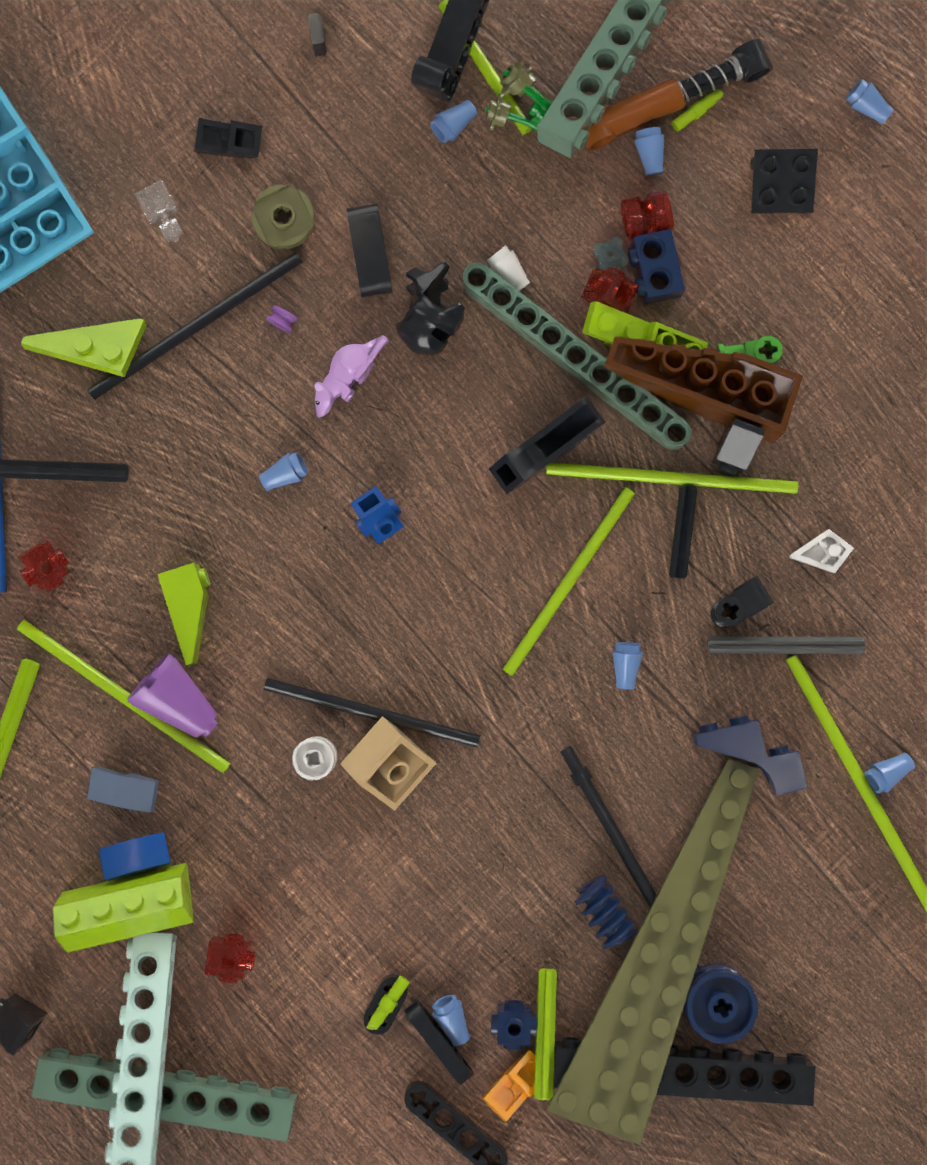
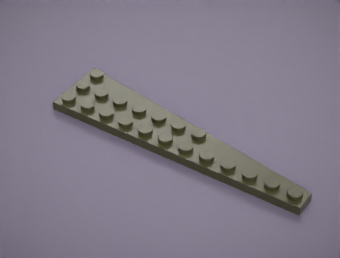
[546,759,759,1145]

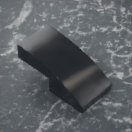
[194,118,262,158]

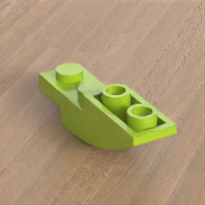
[582,301,708,350]

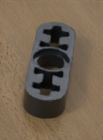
[404,1000,474,1085]

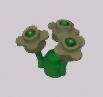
[486,61,552,131]

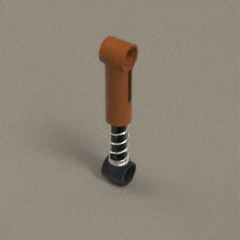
[576,39,773,151]

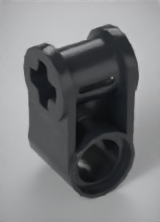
[710,576,774,628]

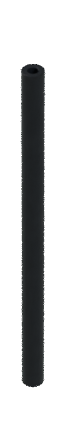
[264,678,481,747]

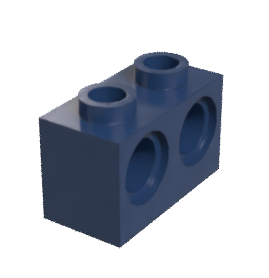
[627,229,685,305]

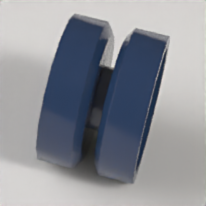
[683,963,758,1043]

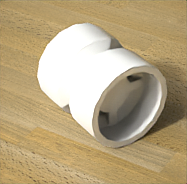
[292,736,338,780]

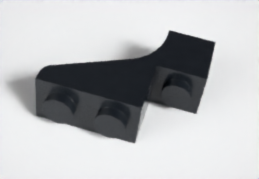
[489,397,606,494]

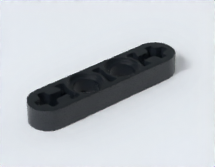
[404,1081,508,1165]

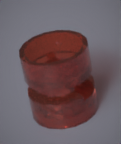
[620,190,674,241]

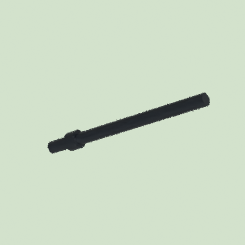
[560,745,657,907]

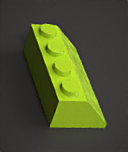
[53,863,194,953]

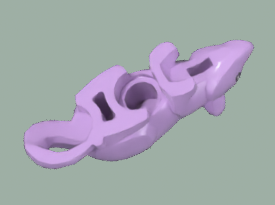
[314,335,389,418]

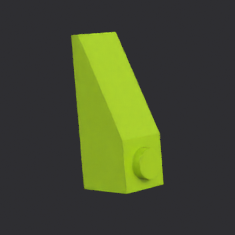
[157,563,211,666]

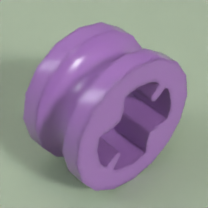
[266,305,298,333]

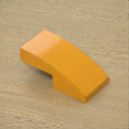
[481,1050,535,1121]

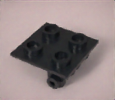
[750,149,818,213]

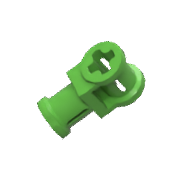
[717,336,783,364]

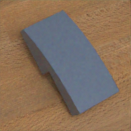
[87,766,159,813]

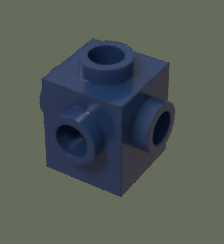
[491,1000,537,1050]

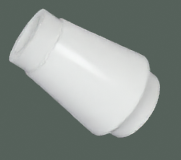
[486,245,530,291]

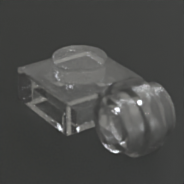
[134,180,184,242]

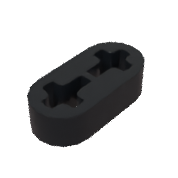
[364,974,408,1035]

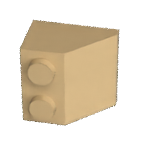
[340,716,437,811]

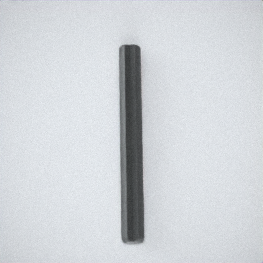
[707,636,865,654]

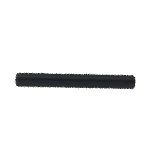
[0,459,129,482]

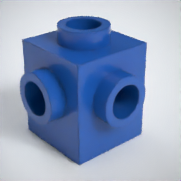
[350,486,404,544]

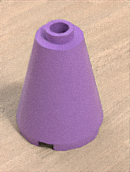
[127,652,218,738]

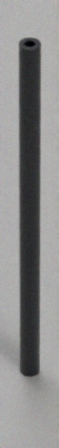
[87,252,303,400]

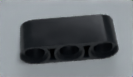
[346,203,392,297]

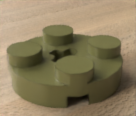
[251,184,315,250]

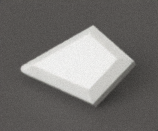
[789,529,854,573]

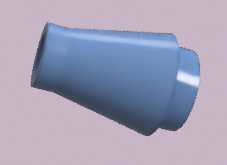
[846,79,894,124]
[430,100,477,143]
[634,127,665,176]
[259,452,308,491]
[612,642,643,689]
[865,752,915,794]
[432,995,470,1046]

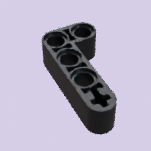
[411,0,489,102]

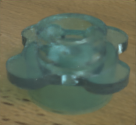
[593,237,629,273]

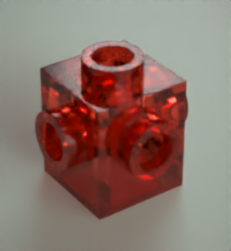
[581,267,639,313]
[17,540,69,592]
[204,934,256,983]

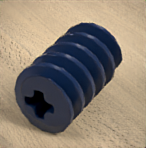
[575,875,638,949]

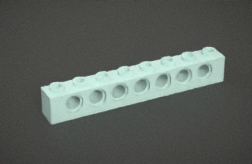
[105,933,177,1165]

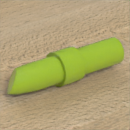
[671,89,723,132]
[366,975,410,1030]

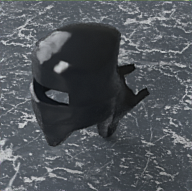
[396,262,465,356]

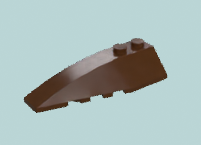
[604,336,803,443]

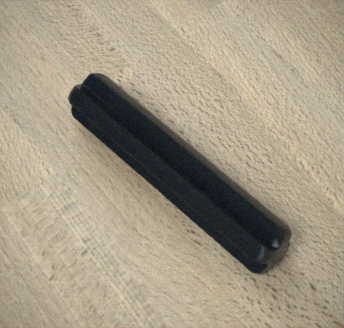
[669,486,697,579]

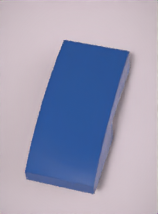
[98,832,171,882]

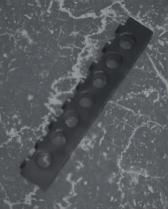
[553,1037,816,1106]

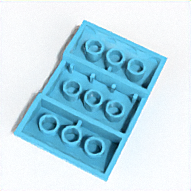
[0,86,94,293]

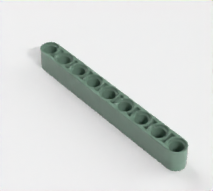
[463,262,691,450]

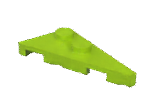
[21,318,147,377]

